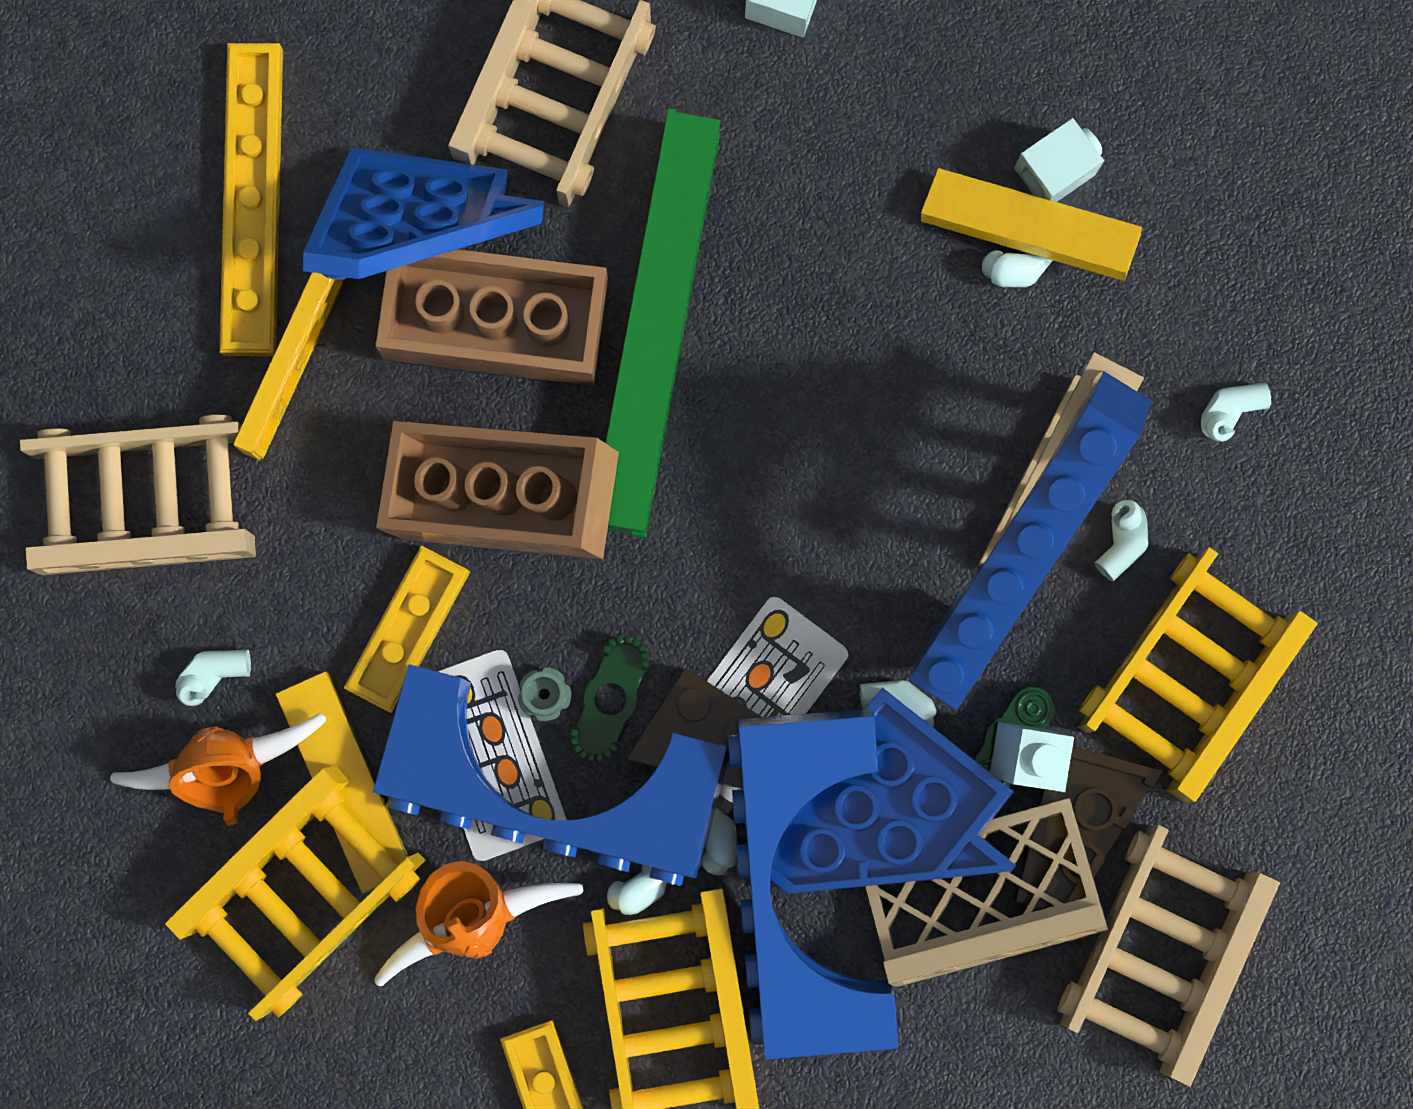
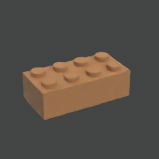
[376,249,609,386]
[376,421,619,559]

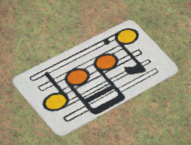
[707,597,848,803]
[438,650,567,861]

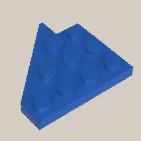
[303,147,544,279]
[770,687,1016,894]

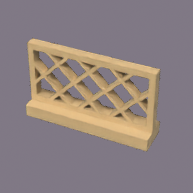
[865,798,1108,987]

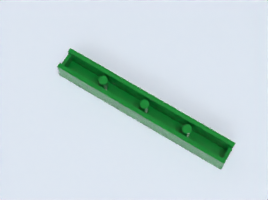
[606,108,721,538]

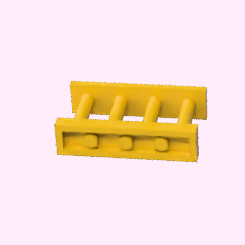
[1077,547,1318,803]
[165,765,426,1021]
[583,888,759,1109]

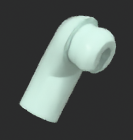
[982,251,1053,287]
[1201,382,1271,442]
[1094,500,1148,582]
[175,650,251,706]
[860,680,936,727]
[702,808,738,876]
[607,865,667,915]

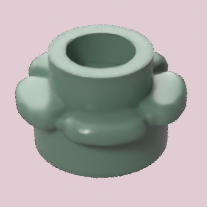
[518,668,571,721]

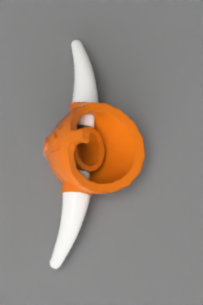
[110,713,326,826]
[374,861,583,986]

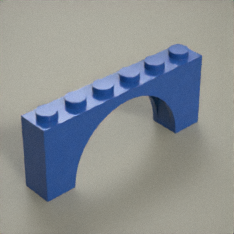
[909,371,1152,710]
[373,664,729,886]
[728,709,899,1060]

